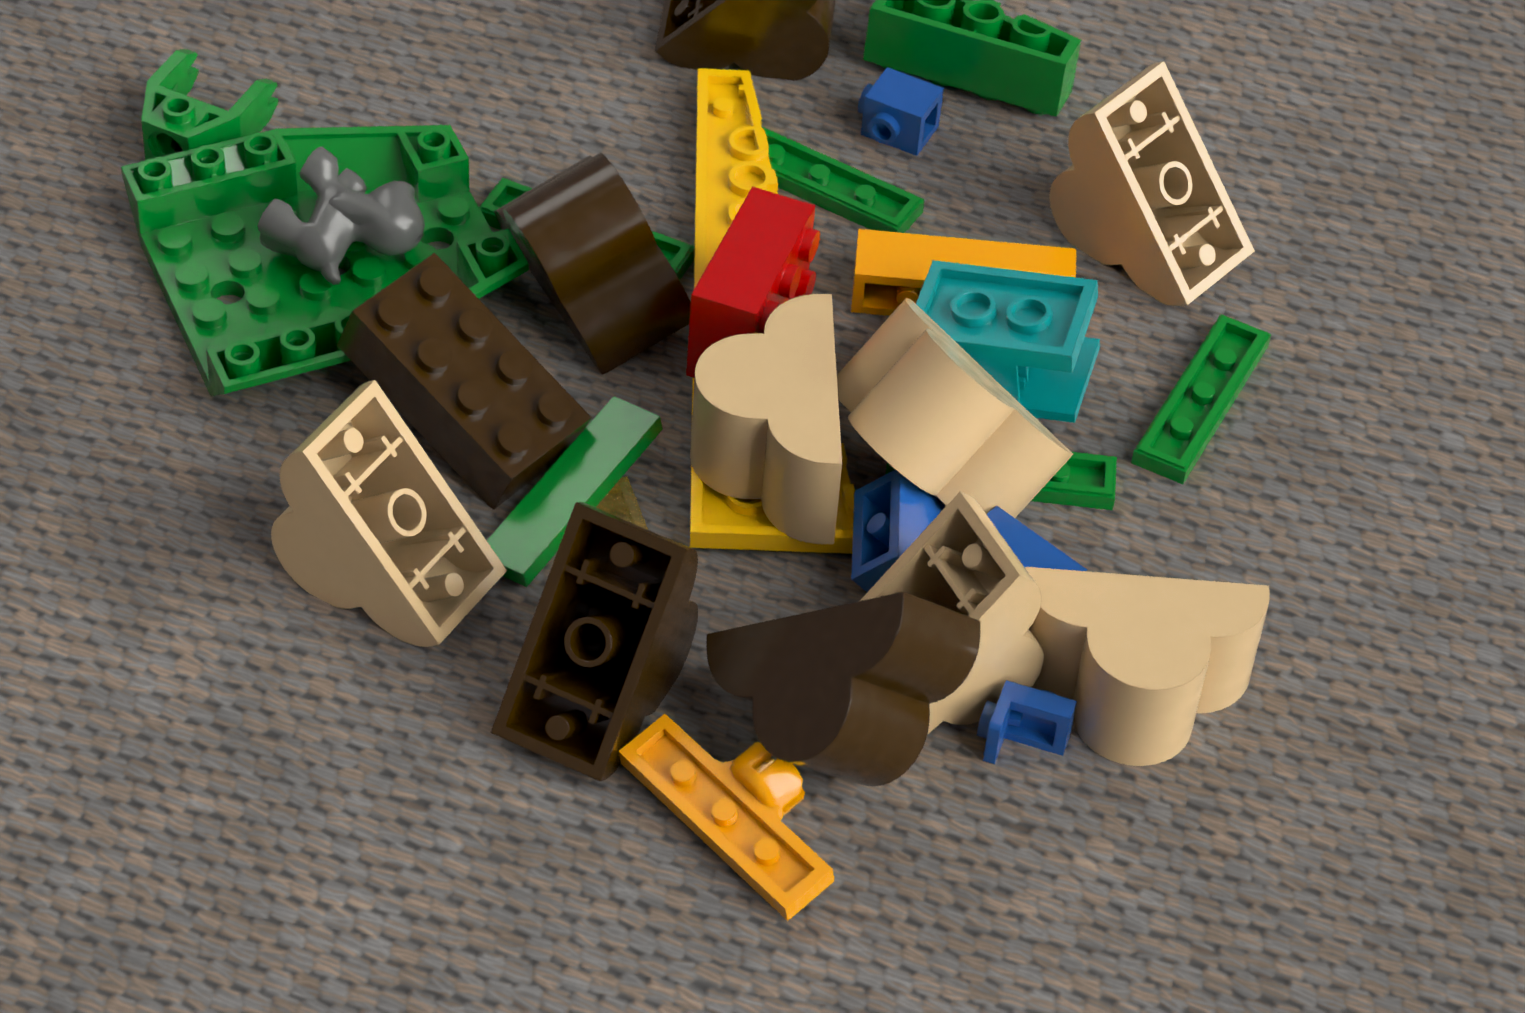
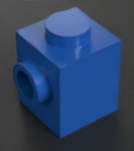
[858,67,944,156]

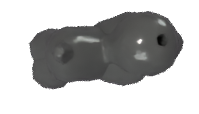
[257,146,425,285]

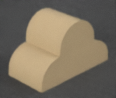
[1050,61,1254,306]
[690,294,842,544]
[837,298,1073,518]
[271,380,507,647]
[860,491,1044,734]
[1025,567,1270,766]

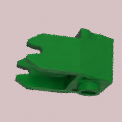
[141,49,278,160]

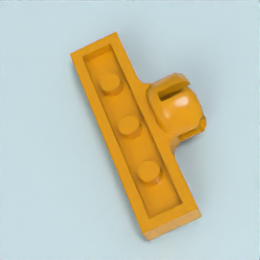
[618,714,835,921]

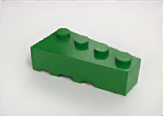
[863,0,1081,117]

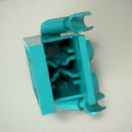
[916,260,1100,423]

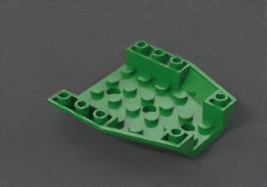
[121,125,529,396]

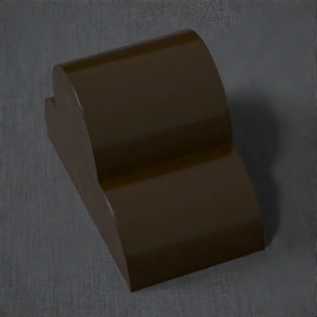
[655,0,836,81]
[495,153,691,374]
[491,502,698,782]
[706,592,980,786]

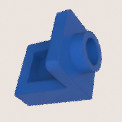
[977,680,1077,764]

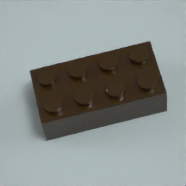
[337,253,592,510]

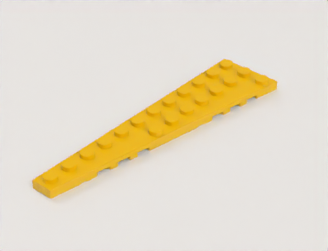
[689,68,855,554]

